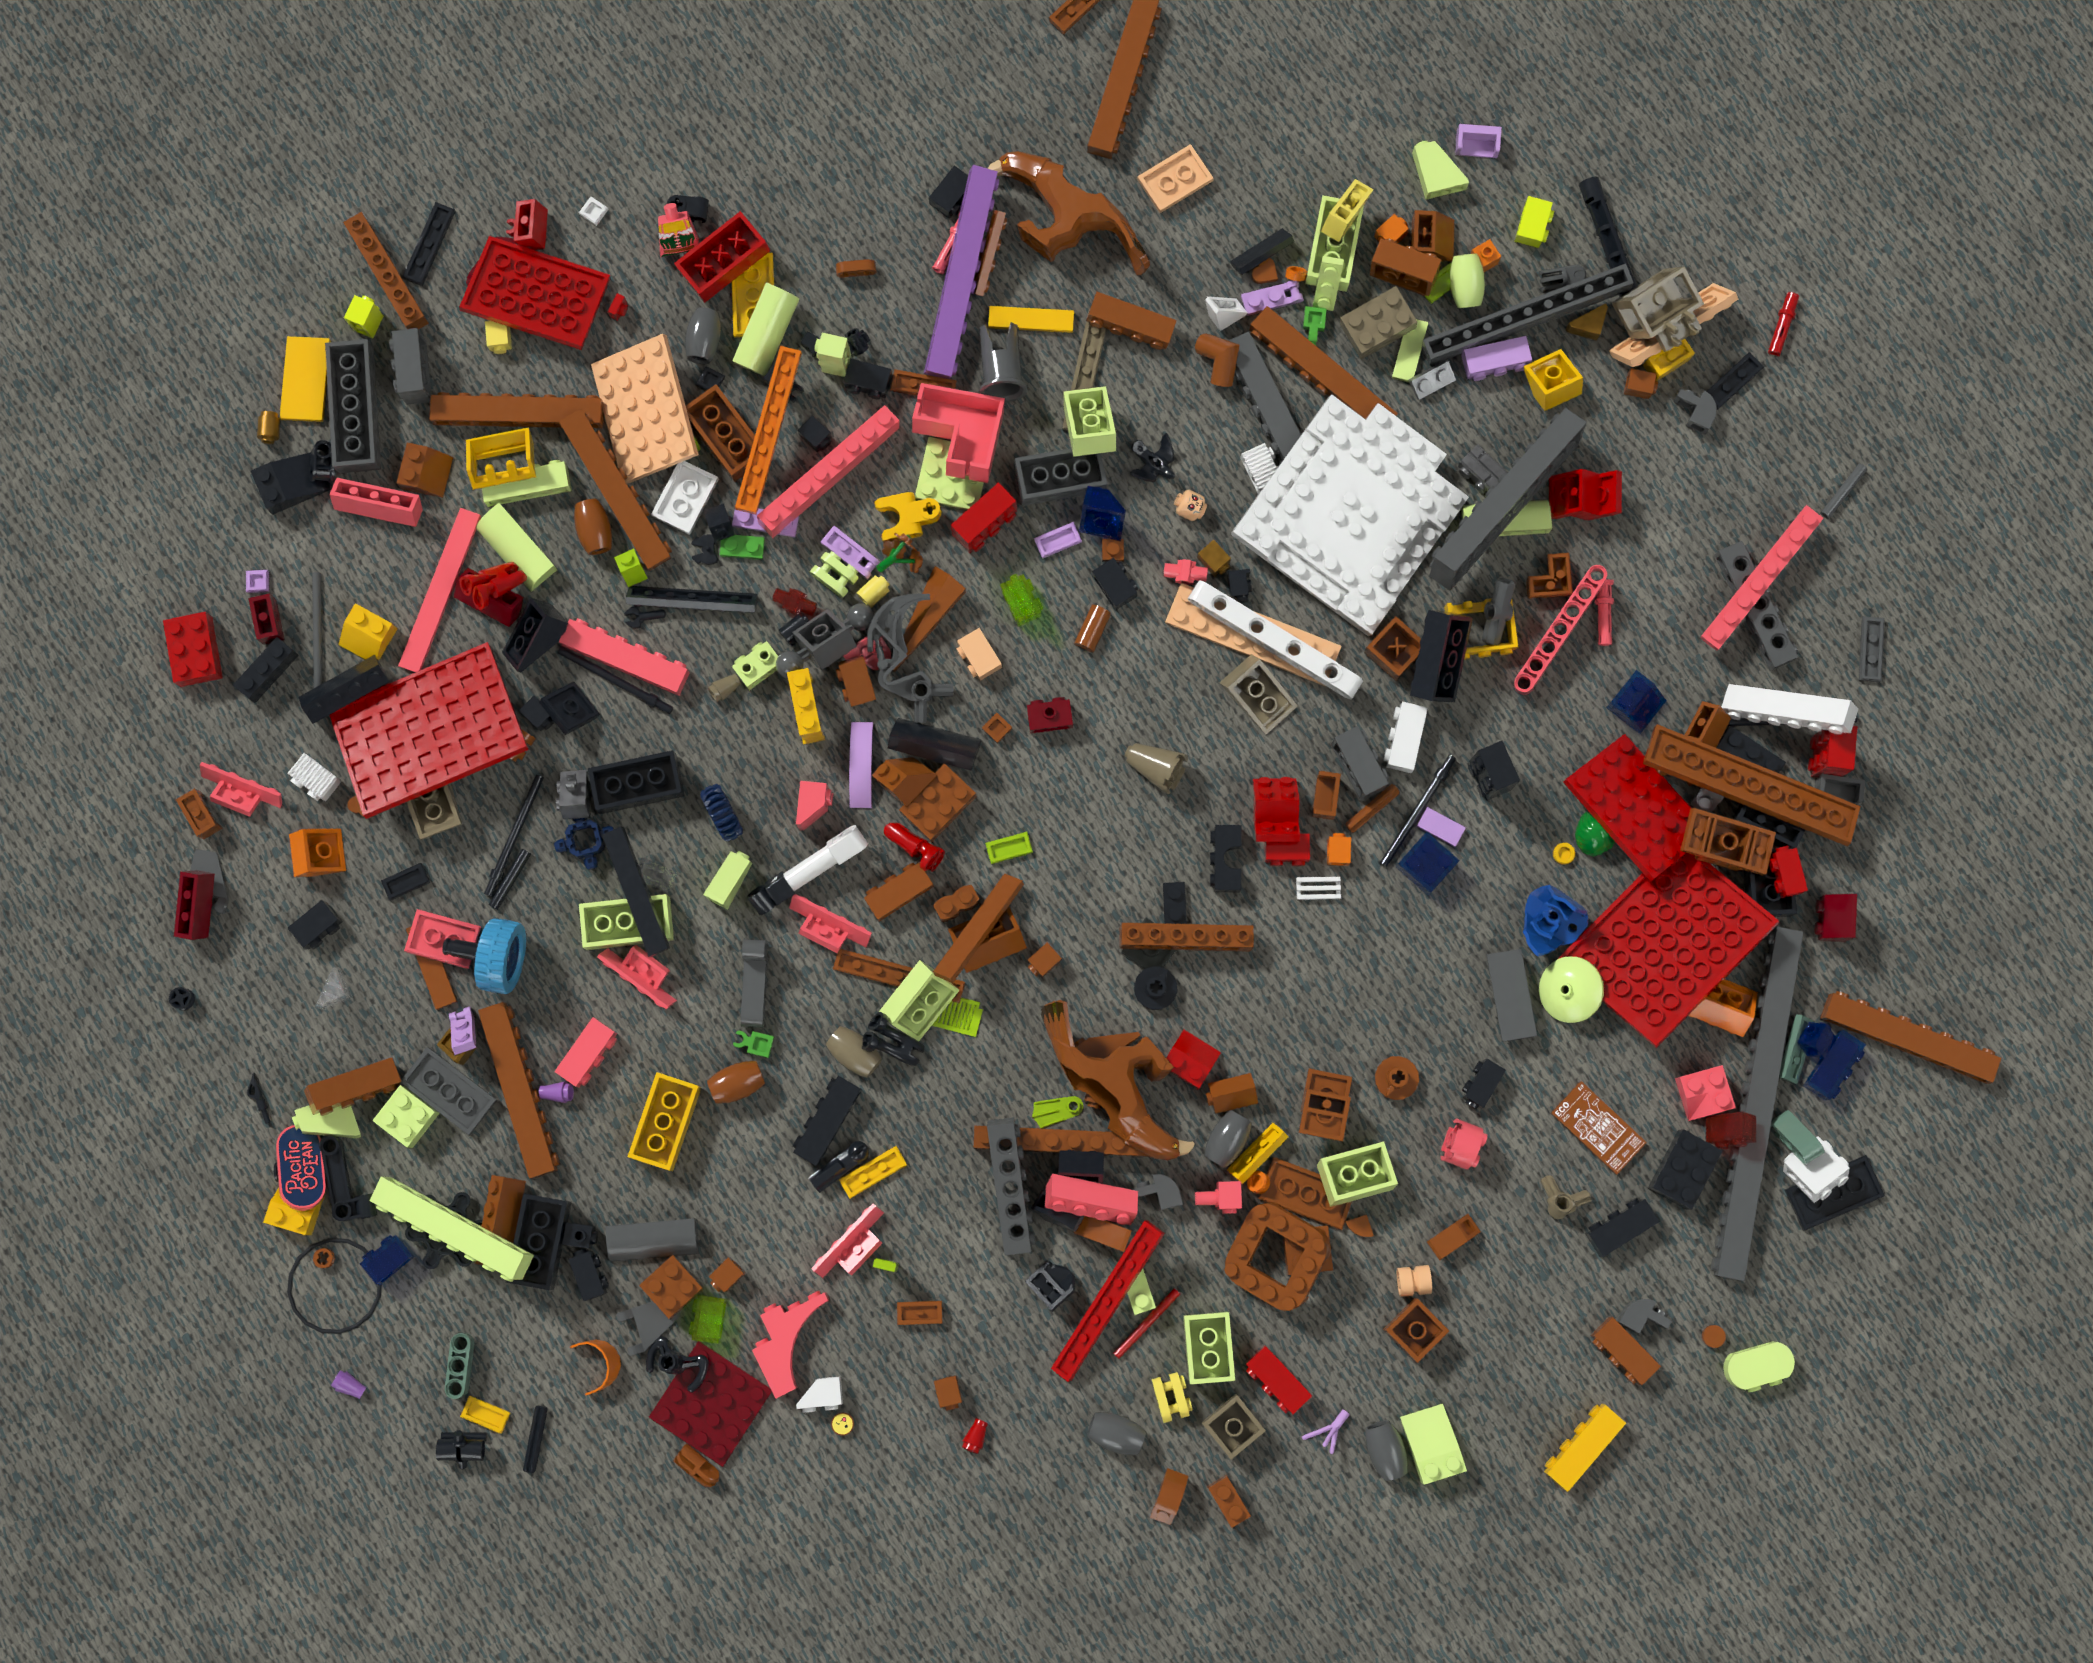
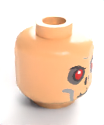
[1174,490,1207,521]

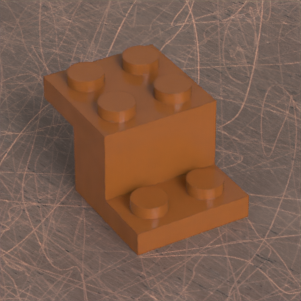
[1298,1069,1352,1142]

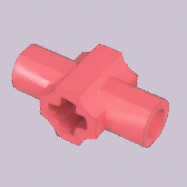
[1164,559,1208,585]

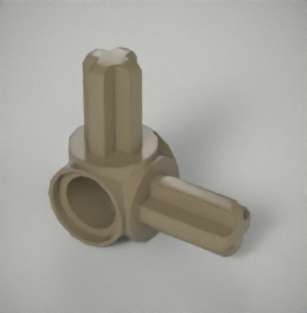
[1541,1175,1591,1220]

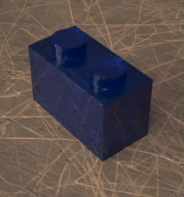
[359,1235,415,1286]

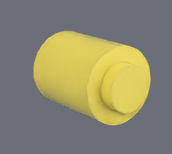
[856,575,890,608]

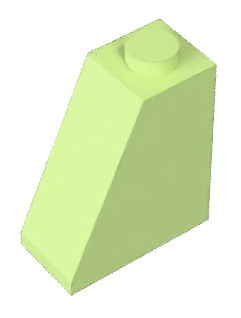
[1412,141,1469,200]
[703,851,752,910]
[292,1105,361,1138]

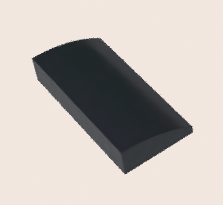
[887,718,982,771]

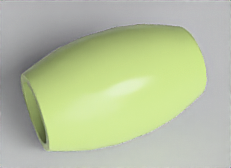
[1450,253,1485,308]

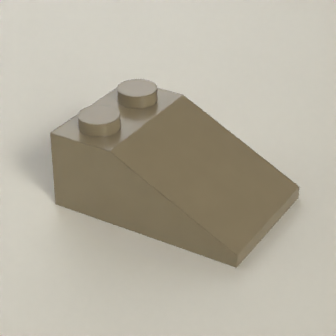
[1220,654,1298,735]
[407,783,462,840]

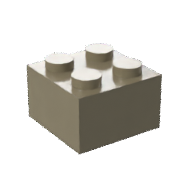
[1201,1394,1266,1460]

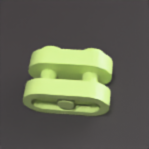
[809,551,859,598]

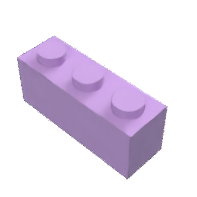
[1461,336,1532,381]

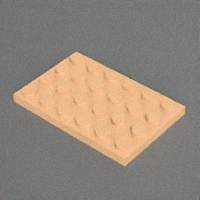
[591,334,699,484]

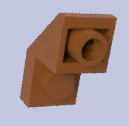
[1427,1214,1481,1260]

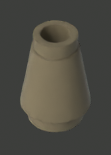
[708,674,741,702]

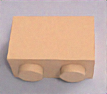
[956,628,1002,681]

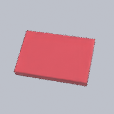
[404,909,481,969]

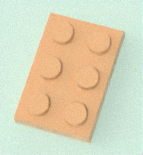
[1137,144,1213,213]

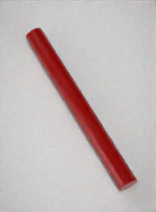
[1113,1288,1180,1359]

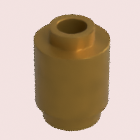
[257,411,280,444]

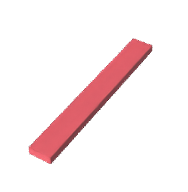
[398,508,482,673]

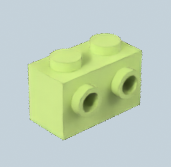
[732,641,778,691]

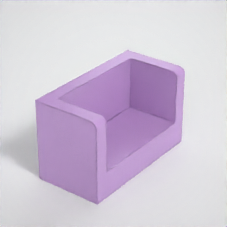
[1455,124,1501,158]

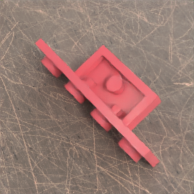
[200,762,282,817]
[789,894,872,953]
[597,945,677,1009]
[811,1203,884,1278]

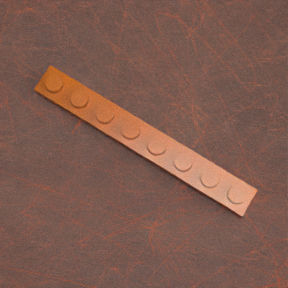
[735,346,802,515]

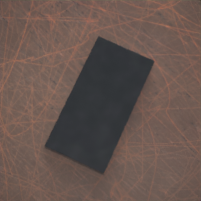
[1785,1155,1885,1231]

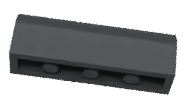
[1486,949,1537,1042]
[605,1218,699,1262]

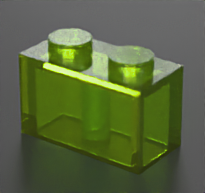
[689,1295,727,1344]

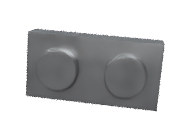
[1409,360,1456,400]

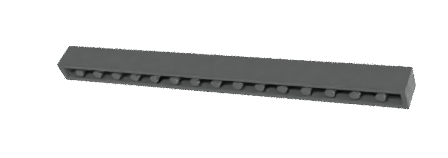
[1711,927,1803,1281]

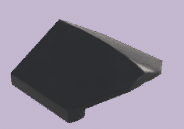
[1025,1261,1075,1312]

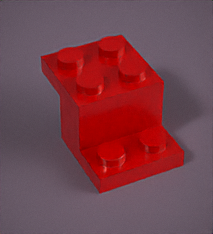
[1549,469,1622,520]
[1253,777,1300,842]

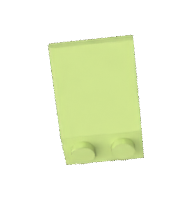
[1400,1404,1467,1485]

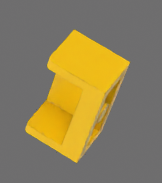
[1643,339,1695,381]

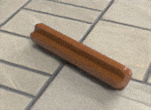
[1345,784,1400,833]

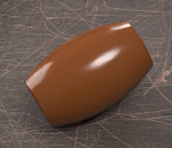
[574,499,612,555]
[707,1061,765,1104]

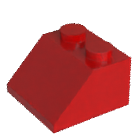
[1166,1029,1221,1090]

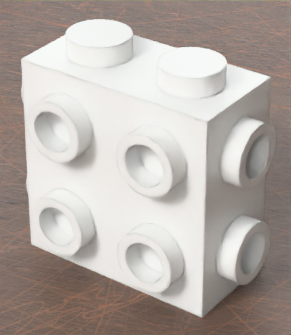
[1783,1136,1850,1203]

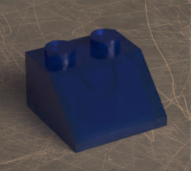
[1079,485,1126,541]
[1606,670,1667,734]

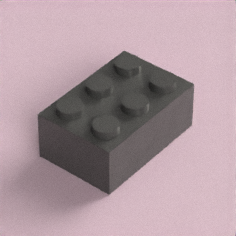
[389,328,432,405]
[1331,726,1389,802]

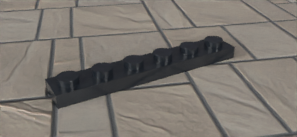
[626,586,758,613]

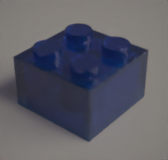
[1395,832,1460,895]

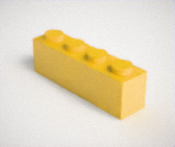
[1544,1404,1626,1492]

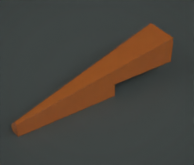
[892,566,966,673]

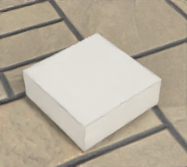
[579,197,609,226]

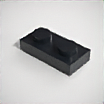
[1163,882,1187,924]

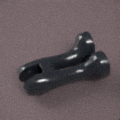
[862,1012,925,1066]

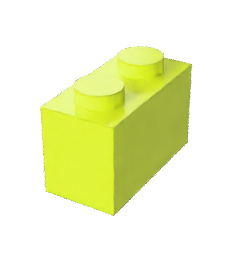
[1515,196,1554,248]
[344,295,384,338]

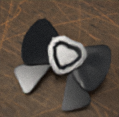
[691,534,718,565]

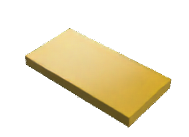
[731,253,774,337]
[280,336,331,422]

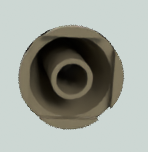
[1125,743,1188,794]

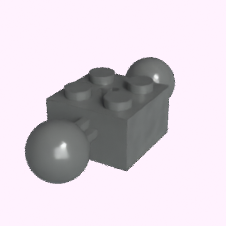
[776,603,874,678]

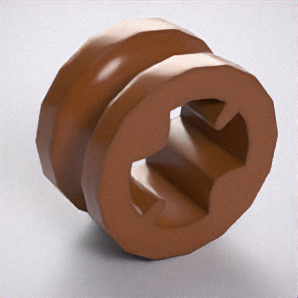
[313,1248,335,1268]

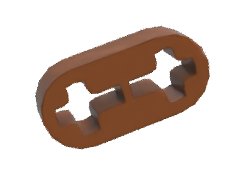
[836,259,876,278]

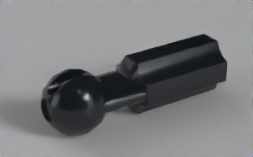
[808,1141,869,1193]

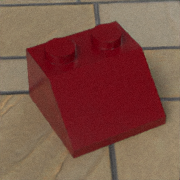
[1814,894,1857,942]

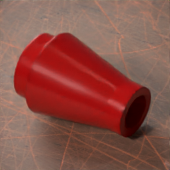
[962,1419,988,1454]

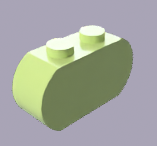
[1724,1341,1795,1392]

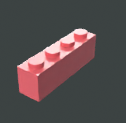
[329,478,423,527]
[1045,1174,1138,1225]

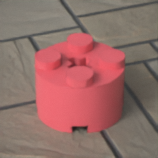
[1440,1119,1487,1170]

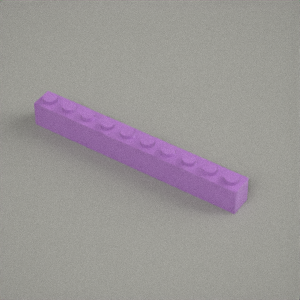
[924,165,999,379]

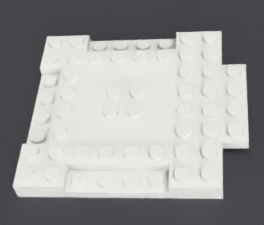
[1230,394,1469,636]

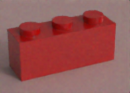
[1245,1345,1312,1414]

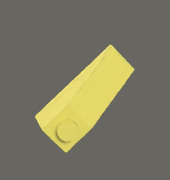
[1321,179,1373,242]

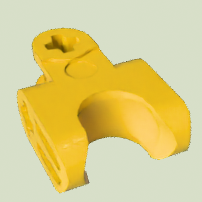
[874,492,941,542]

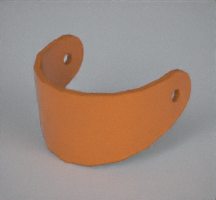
[570,1340,621,1396]

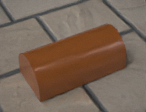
[1074,604,1111,653]

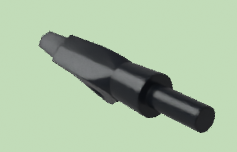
[247,1073,271,1124]

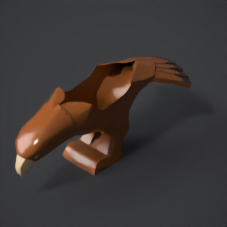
[988,151,1150,275]
[1041,1000,1194,1160]

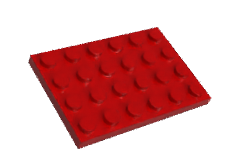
[459,236,610,350]
[1563,734,1691,882]

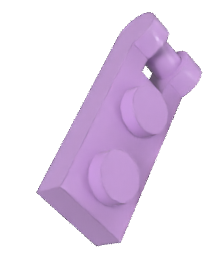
[1241,280,1304,316]
[821,526,880,580]
[449,1007,476,1055]

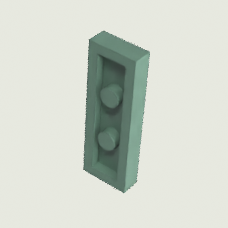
[1779,1014,1816,1085]

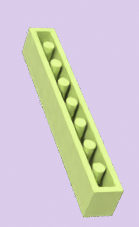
[370,1177,534,1282]

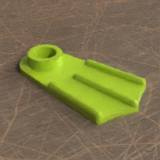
[1032,1096,1083,1129]

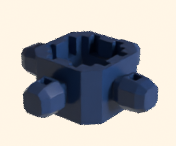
[554,818,614,870]

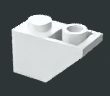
[796,1376,843,1413]

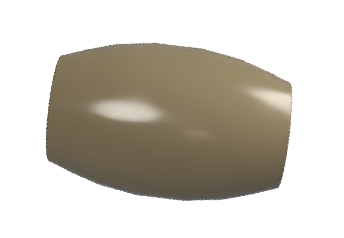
[826,1026,882,1078]

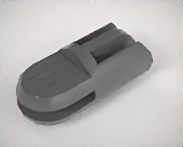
[1539,265,1587,292]

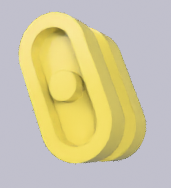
[1151,1372,1193,1423]

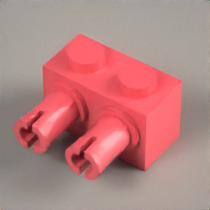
[1195,1181,1242,1214]

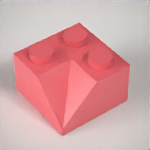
[1675,1065,1736,1121]

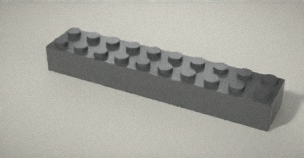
[1430,408,1587,591]

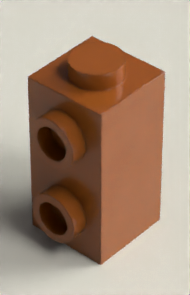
[1206,1073,1258,1114]

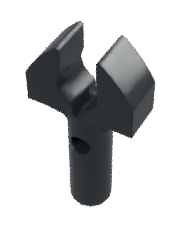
[624,606,666,629]

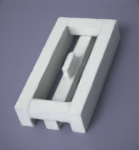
[1296,877,1341,900]

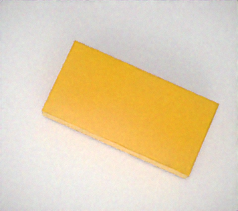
[460,1396,511,1434]

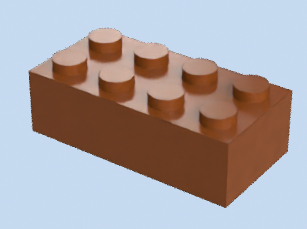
[686,384,755,482]

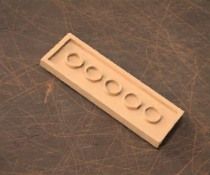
[1609,283,1739,367]

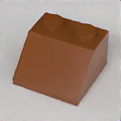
[397,442,453,498]
[872,757,937,807]

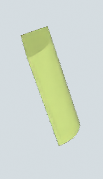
[732,282,799,376]
[1461,500,1552,536]
[476,503,557,592]

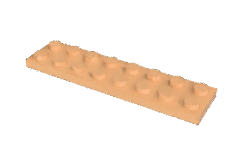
[1165,583,1341,686]

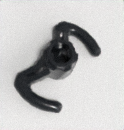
[646,1337,709,1393]

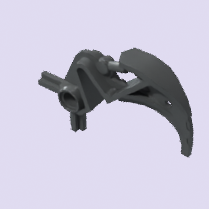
[867,593,953,723]

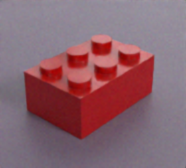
[951,482,1017,554]
[163,612,223,687]
[1808,726,1858,778]

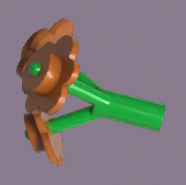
[876,533,923,573]

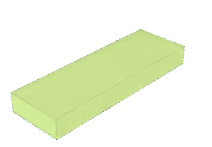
[1392,319,1428,383]

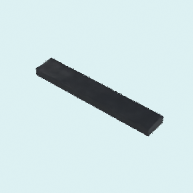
[602,826,670,957]

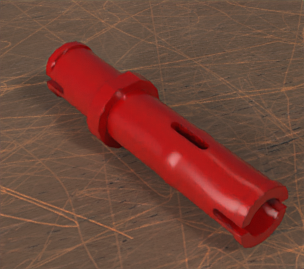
[1768,292,1799,356]

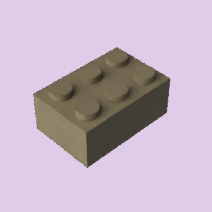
[1340,286,1417,359]

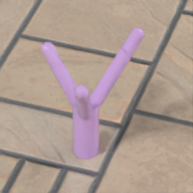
[1302,1409,1350,1454]

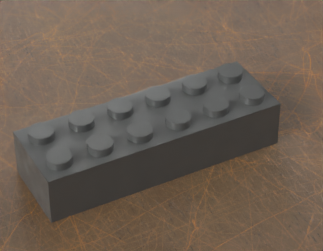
[325,339,381,474]

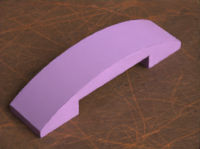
[849,722,873,808]

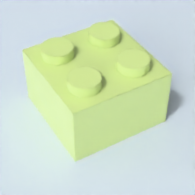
[373,1085,440,1148]

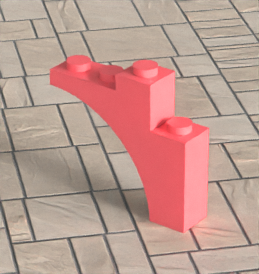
[752,1291,829,1399]

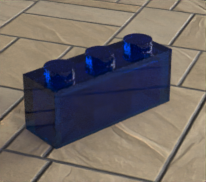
[1803,1030,1866,1101]

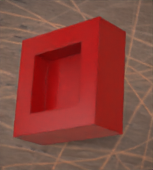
[607,293,628,321]

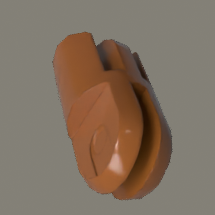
[673,1444,720,1487]

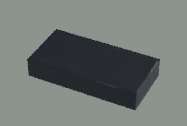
[381,863,430,901]

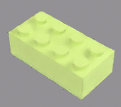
[1305,196,1364,292]
[579,894,674,950]

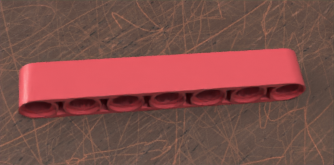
[1514,565,1607,695]

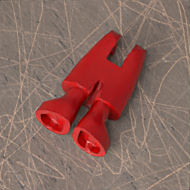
[459,562,527,610]
[884,823,945,872]

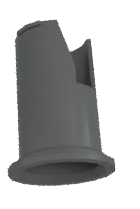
[979,322,1028,402]

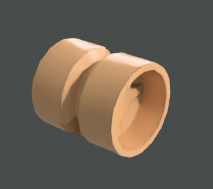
[1396,1265,1432,1297]

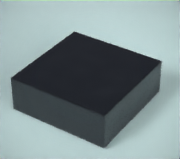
[696,366,725,391]

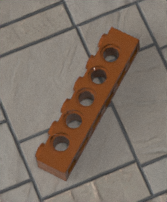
[343,212,429,330]
[1119,923,1254,952]

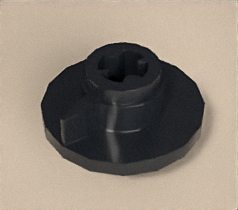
[1134,966,1177,1010]

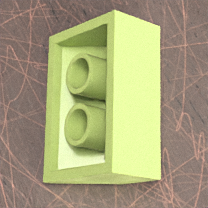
[879,960,960,1041]

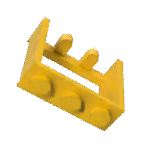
[466,428,536,490]
[1444,598,1518,660]
[787,668,825,745]

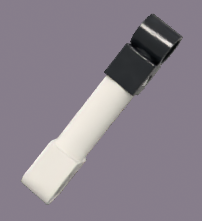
[747,825,868,915]

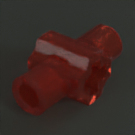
[772,588,817,616]

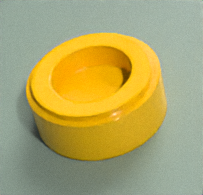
[1553,843,1575,865]

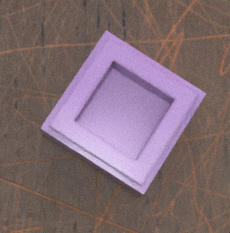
[246,570,269,593]

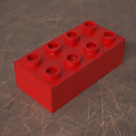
[674,211,770,303]

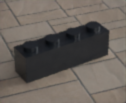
[298,655,389,724]
[792,1075,862,1166]

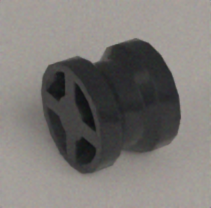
[169,987,195,1010]

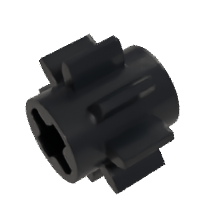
[845,328,871,355]

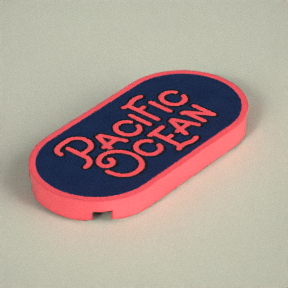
[276,1125,326,1211]

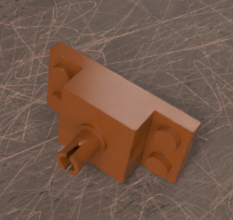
[1680,808,1776,875]

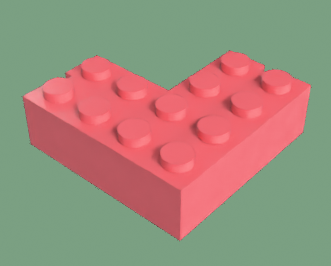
[912,383,1005,483]

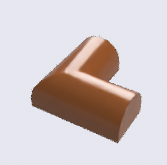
[1195,333,1240,387]
[1526,553,1573,599]

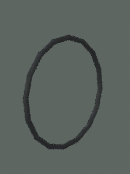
[287,1238,382,1334]

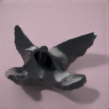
[1130,433,1175,482]

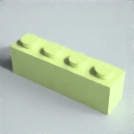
[482,460,572,507]

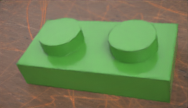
[720,535,765,559]

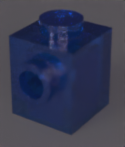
[1797,1022,1837,1059]

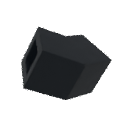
[801,331,819,357]

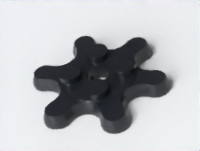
[405,1192,483,1269]

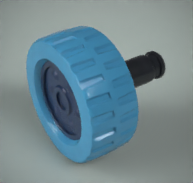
[442,918,526,994]

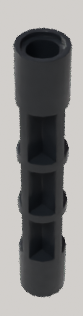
[1579,176,1638,297]

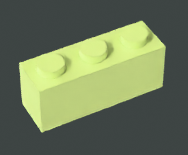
[815,333,852,377]

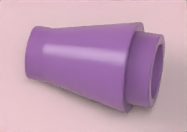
[539,1081,574,1103]
[331,1370,367,1399]

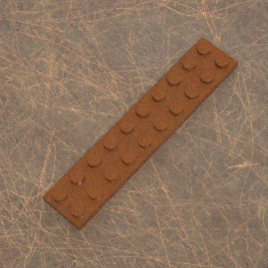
[1643,724,1861,847]

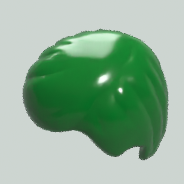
[1575,811,1615,856]

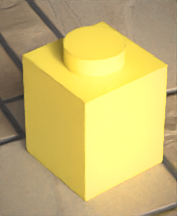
[485,321,512,354]

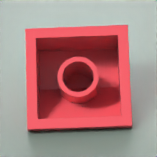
[796,781,833,831]

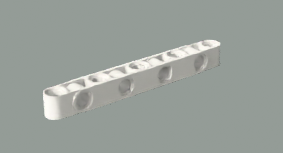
[1187,580,1363,700]

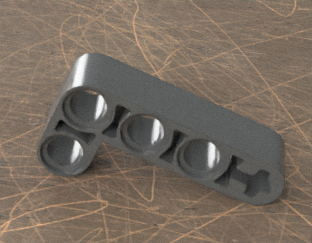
[741,939,769,1028]

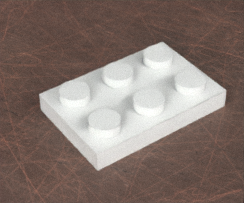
[651,461,719,535]

